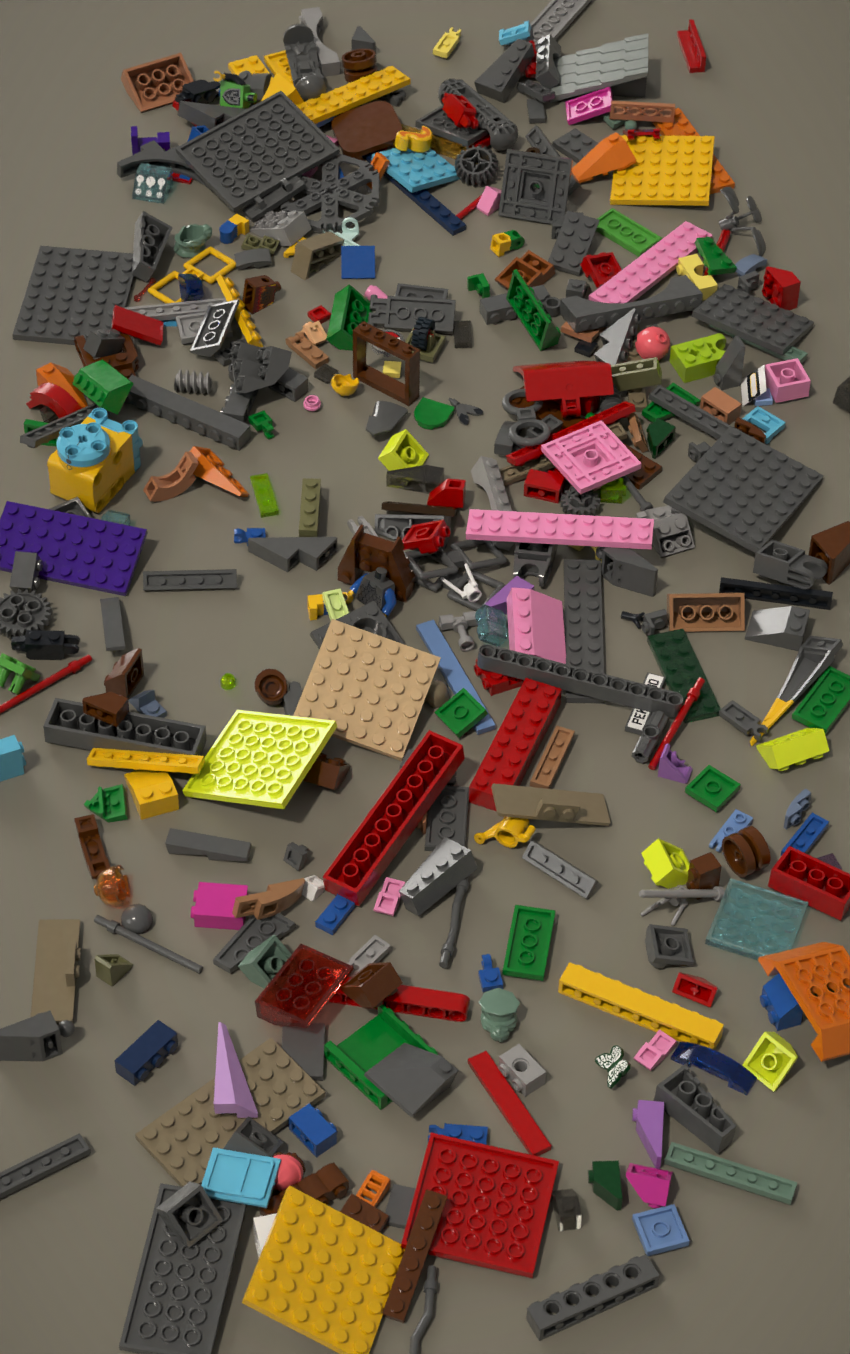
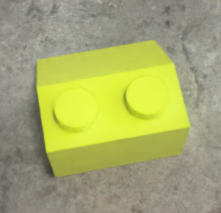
[378,429,429,478]
[641,838,690,889]

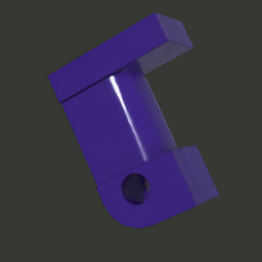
[131,126,170,155]

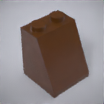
[809,521,850,585]

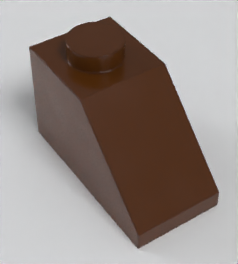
[82,692,129,727]

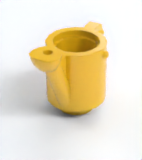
[474,817,536,848]

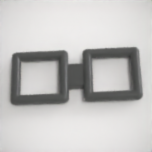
[404,540,507,580]
[410,554,505,613]

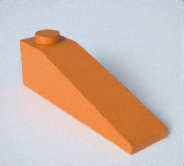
[572,132,637,183]
[36,362,88,408]

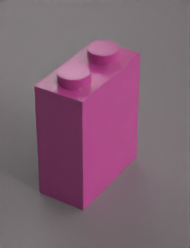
[191,882,248,930]

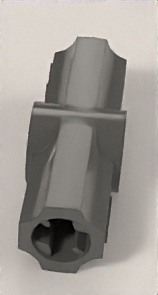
[632,710,668,763]

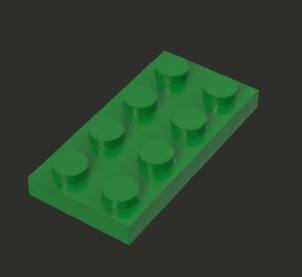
[792,666,850,735]
[502,905,556,981]

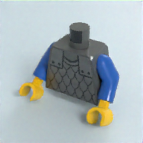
[342,567,397,617]

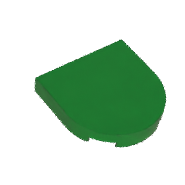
[414,397,455,430]

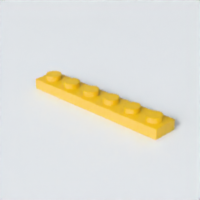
[216,275,263,347]
[86,748,205,774]

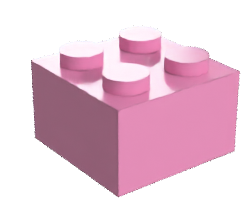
[765,358,811,403]

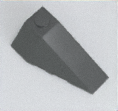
[374,514,451,552]

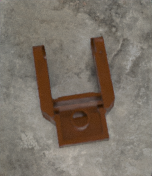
[74,332,139,379]

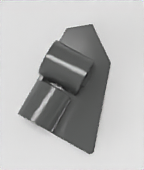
[366,401,408,436]

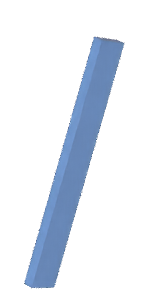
[416,620,496,735]

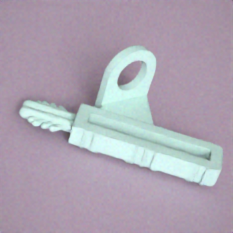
[322,217,361,246]

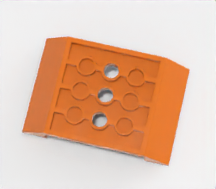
[758,942,850,1062]

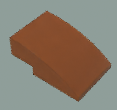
[495,250,555,289]

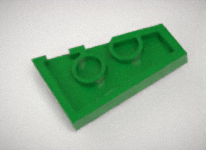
[641,382,701,422]

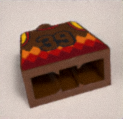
[243,275,281,314]

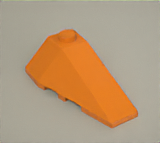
[189,446,250,497]

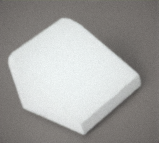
[302,875,325,901]

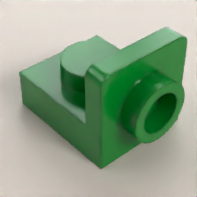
[467,273,490,298]

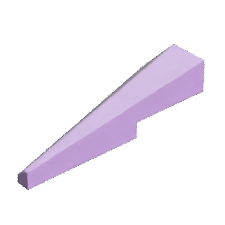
[214,1022,258,1118]

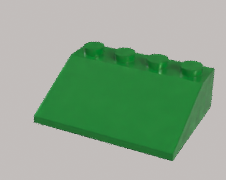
[506,269,561,351]

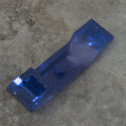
[671,1042,757,1095]

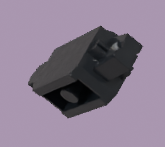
[175,80,220,104]
[11,630,80,660]

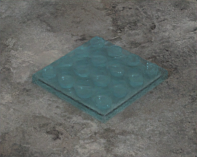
[705,878,808,960]

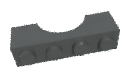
[536,34,561,89]

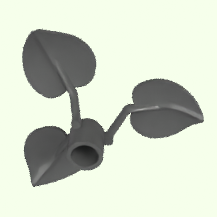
[719,187,766,257]

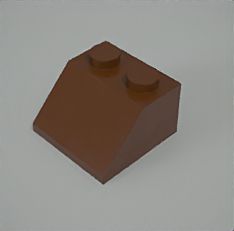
[104,648,144,699]
[339,962,403,1009]

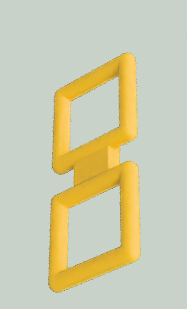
[148,246,236,304]

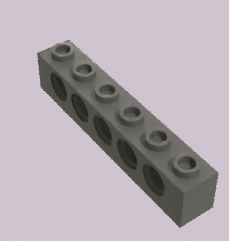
[526,1254,660,1341]

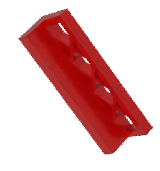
[677,19,706,73]

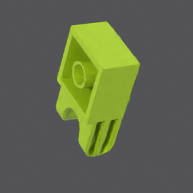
[669,333,727,383]

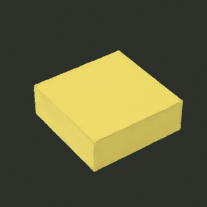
[383,361,402,378]

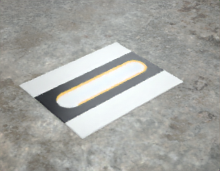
[741,365,767,406]

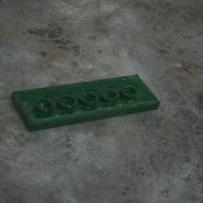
[647,629,721,723]

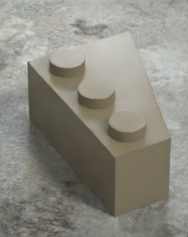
[291,231,344,280]

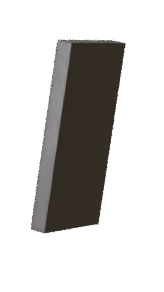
[381,501,457,516]

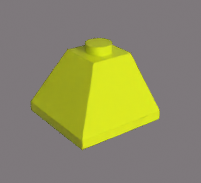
[742,1031,798,1092]

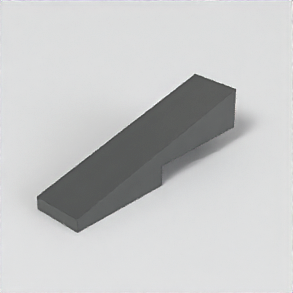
[165,828,252,861]

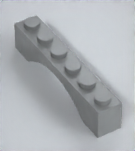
[299,7,340,77]
[471,456,515,551]

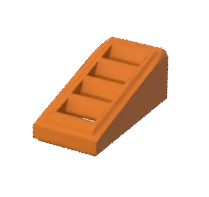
[356,1170,390,1208]

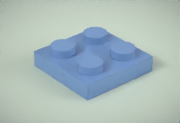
[632,1204,689,1256]

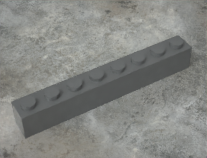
[125,375,251,451]

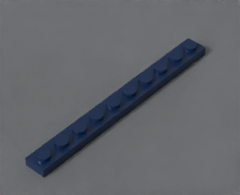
[362,150,466,236]

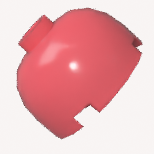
[635,326,670,361]

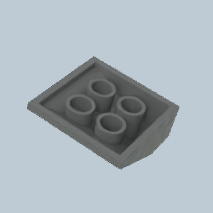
[364,1043,458,1117]

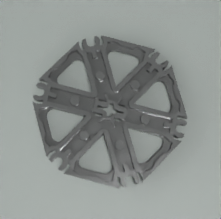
[281,154,380,233]

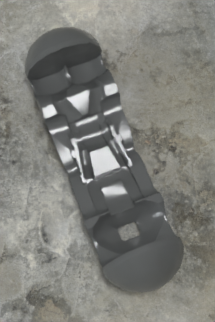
[283,23,327,101]
[438,78,518,151]

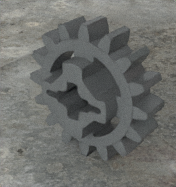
[560,487,600,515]

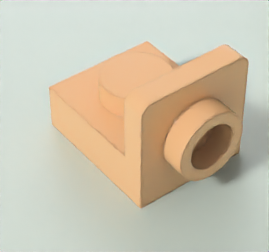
[301,321,327,346]

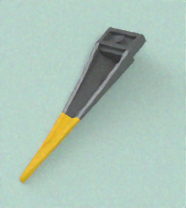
[750,636,843,746]

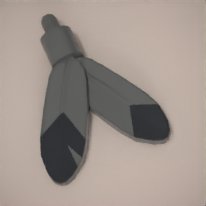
[449,398,483,426]

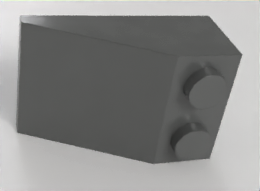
[745,606,810,651]

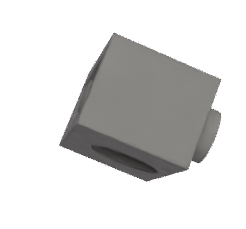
[498,1044,546,1097]

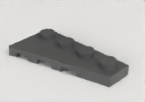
[213,913,296,973]

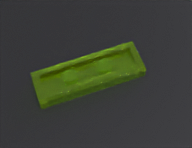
[250,473,279,518]

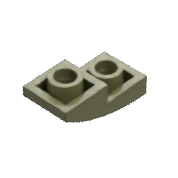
[241,234,280,254]

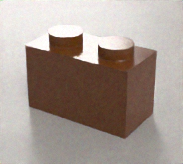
[686,852,722,900]

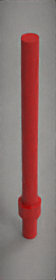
[0,654,92,714]
[648,678,705,770]

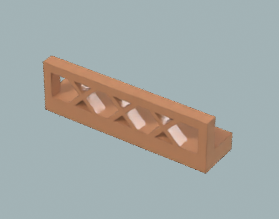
[610,101,675,123]

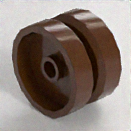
[341,49,378,82]
[722,826,771,877]

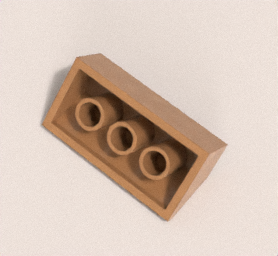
[667,592,745,632]

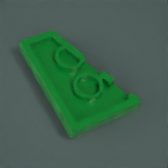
[695,237,737,275]

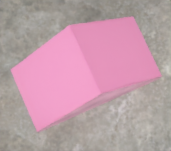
[476,186,502,216]

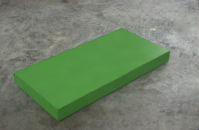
[596,208,662,257]

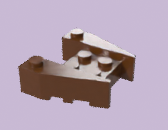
[338,524,415,603]

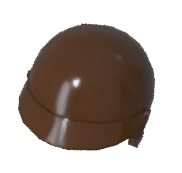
[255,669,288,705]

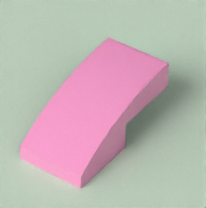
[374,877,405,916]
[634,1029,677,1071]

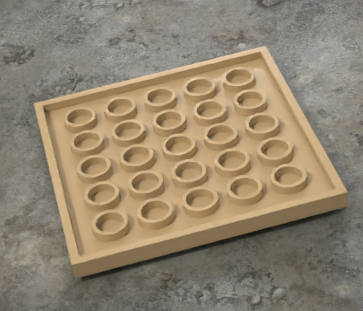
[293,619,441,761]

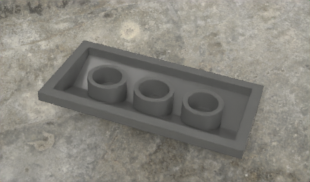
[190,299,240,357]

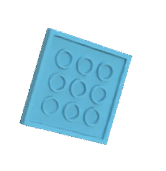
[371,148,460,193]

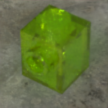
[600,478,627,504]

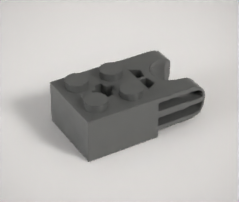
[753,540,828,589]

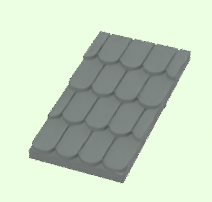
[550,33,649,103]

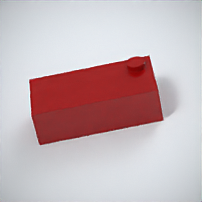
[768,846,850,921]

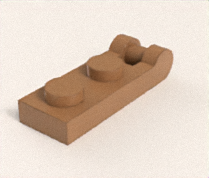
[285,331,329,369]
[627,412,649,453]

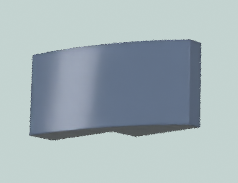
[735,254,767,276]
[784,789,811,830]

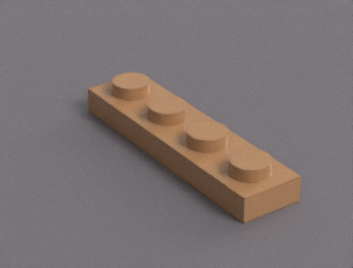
[530,726,575,789]

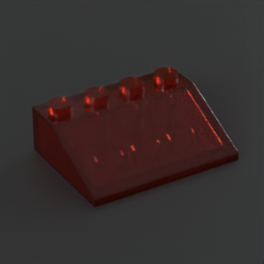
[255,944,354,1028]

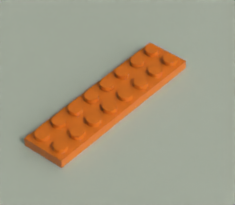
[651,108,735,194]

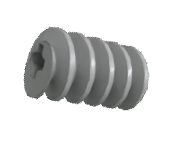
[174,369,212,394]

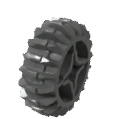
[455,144,498,187]

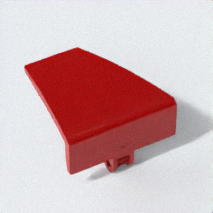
[513,361,614,418]

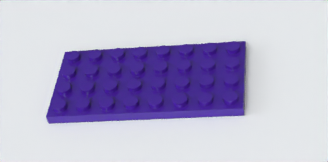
[0,501,148,596]

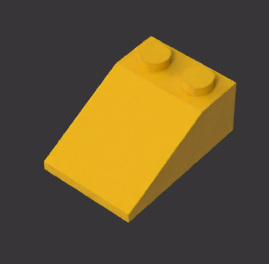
[124,770,179,820]

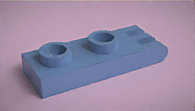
[709,809,753,855]

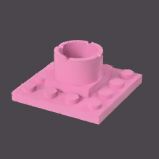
[541,420,642,495]

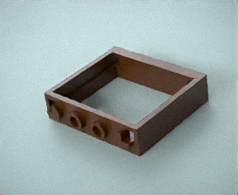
[353,321,420,406]

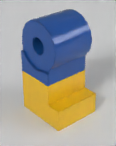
[219,213,249,244]
[307,594,328,620]

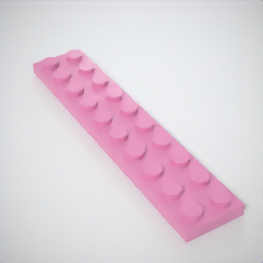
[588,221,713,303]
[466,509,654,550]

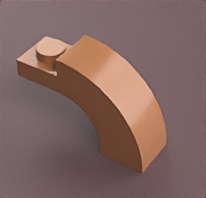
[143,451,199,502]

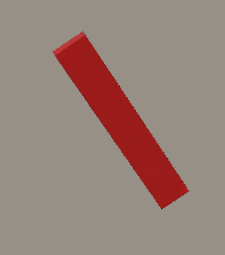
[468,1051,551,1156]

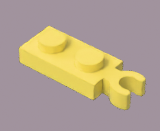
[433,27,461,58]

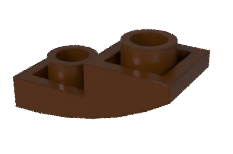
[734,417,766,444]

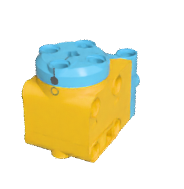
[47,408,143,513]

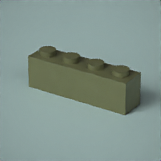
[611,357,662,392]
[299,478,321,537]

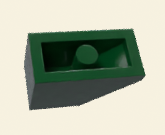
[646,418,676,459]
[588,1161,622,1210]

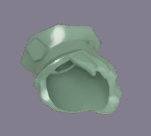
[173,224,213,258]
[479,988,520,1043]

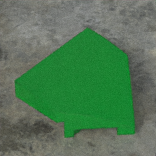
[84,784,128,822]

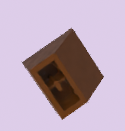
[303,753,350,790]

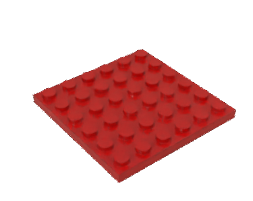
[401,1133,559,1278]

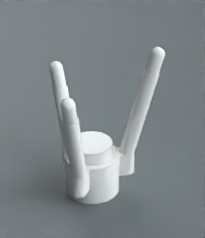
[440,564,482,602]

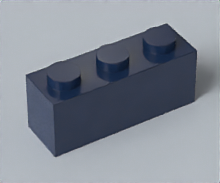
[114,1020,178,1086]

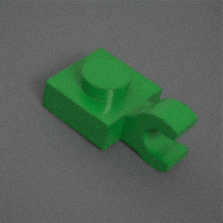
[248,410,274,439]

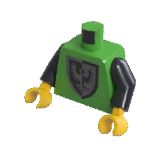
[213,70,257,109]

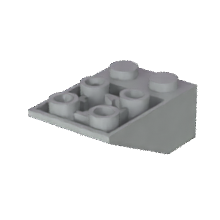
[249,210,312,246]

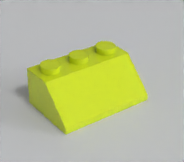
[756,728,830,771]

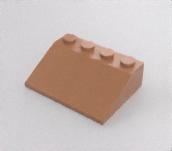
[121,53,194,113]

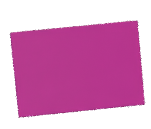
[565,87,613,125]

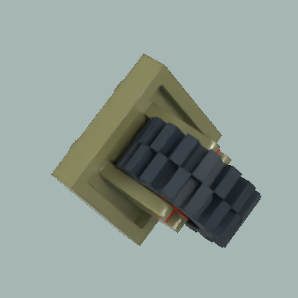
[405,317,445,363]

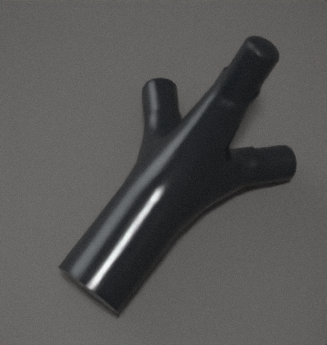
[621,611,645,629]

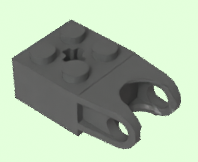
[513,542,558,587]

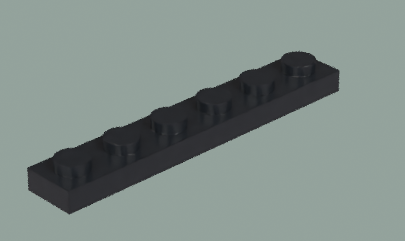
[719,577,833,610]

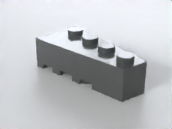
[399,837,477,916]
[654,1064,736,1154]

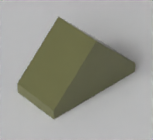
[94,954,133,987]

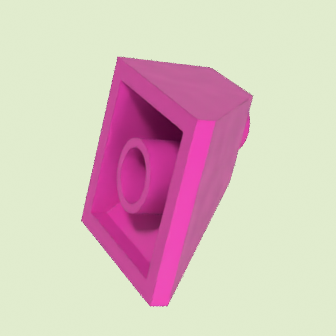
[626,1163,673,1208]

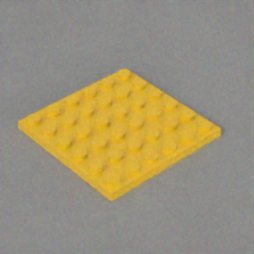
[610,135,715,206]
[242,1186,405,1354]

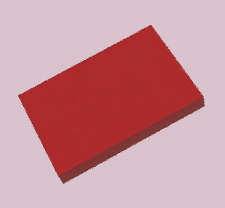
[111,305,164,345]

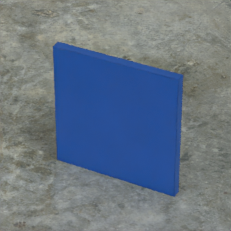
[341,246,375,279]

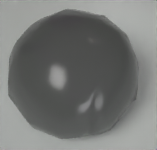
[121,904,153,934]

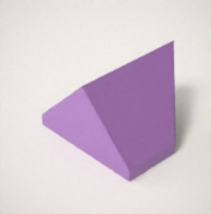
[658,744,693,784]

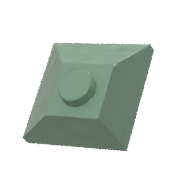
[238,935,300,994]

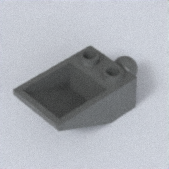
[596,547,658,597]
[0,1011,75,1062]

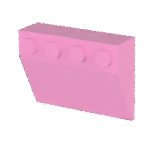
[506,588,566,664]

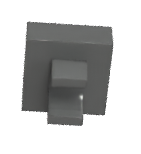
[283,842,309,871]

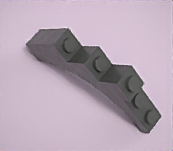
[117,140,213,192]

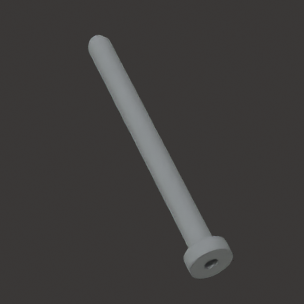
[639,886,725,901]

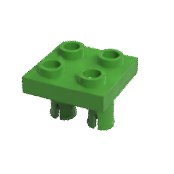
[0,653,41,695]

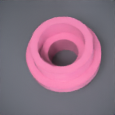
[303,395,321,411]

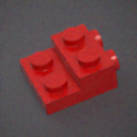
[580,252,622,288]
[402,520,450,554]
[474,659,524,696]

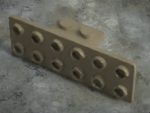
[491,784,611,826]
[31,919,81,1023]

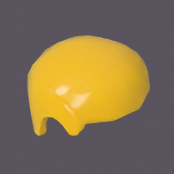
[331,374,359,396]

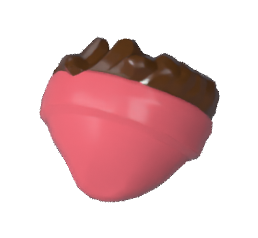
[272,1152,306,1191]

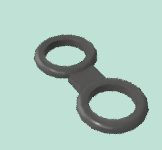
[502,389,551,446]

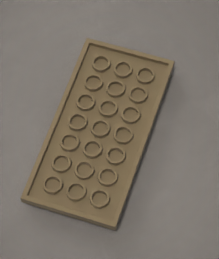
[135,1038,325,1187]

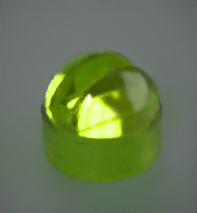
[220,673,236,690]

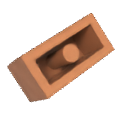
[700,387,742,425]

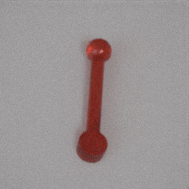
[134,278,156,302]

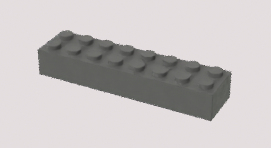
[43,698,207,756]

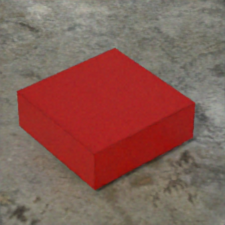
[308,305,331,324]

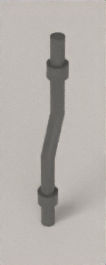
[439,875,470,968]
[409,1265,437,1354]

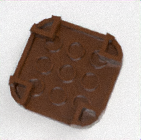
[331,101,403,161]

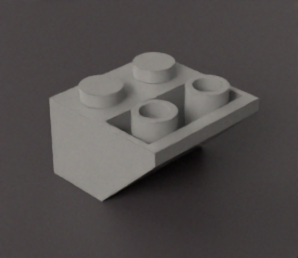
[652,512,695,557]

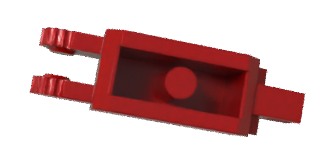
[442,93,479,129]

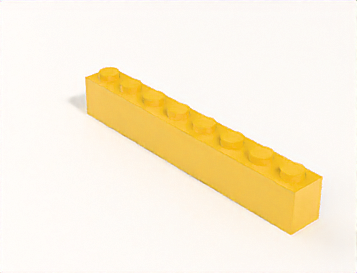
[558,962,724,1055]

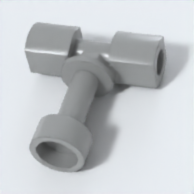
[439,611,478,652]

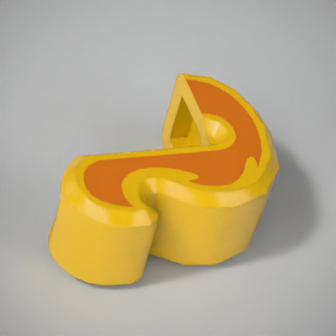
[394,126,433,153]

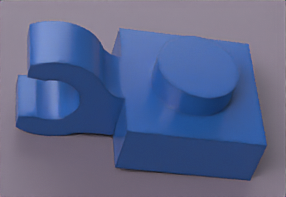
[234,528,266,546]
[478,954,503,992]

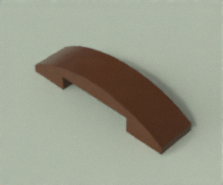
[74,814,112,879]

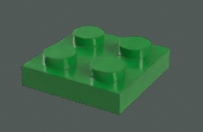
[434,688,488,738]
[685,765,741,812]

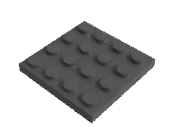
[415,105,490,147]

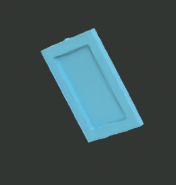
[201,1148,281,1208]

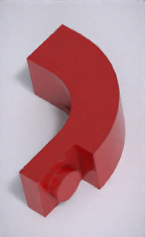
[26,383,82,418]

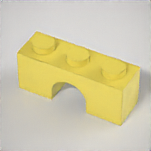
[676,254,718,301]

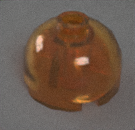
[94,865,130,907]

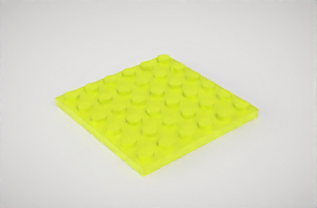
[182,710,338,809]

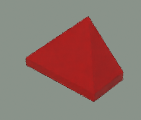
[672,972,718,1007]

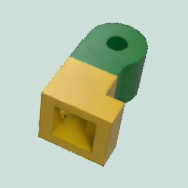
[490,230,525,257]

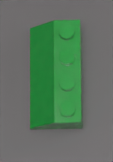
[326,284,372,351]
[72,359,134,415]

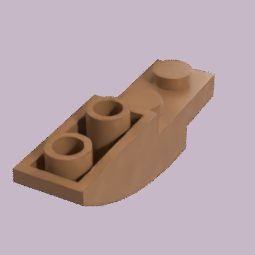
[232,878,305,920]

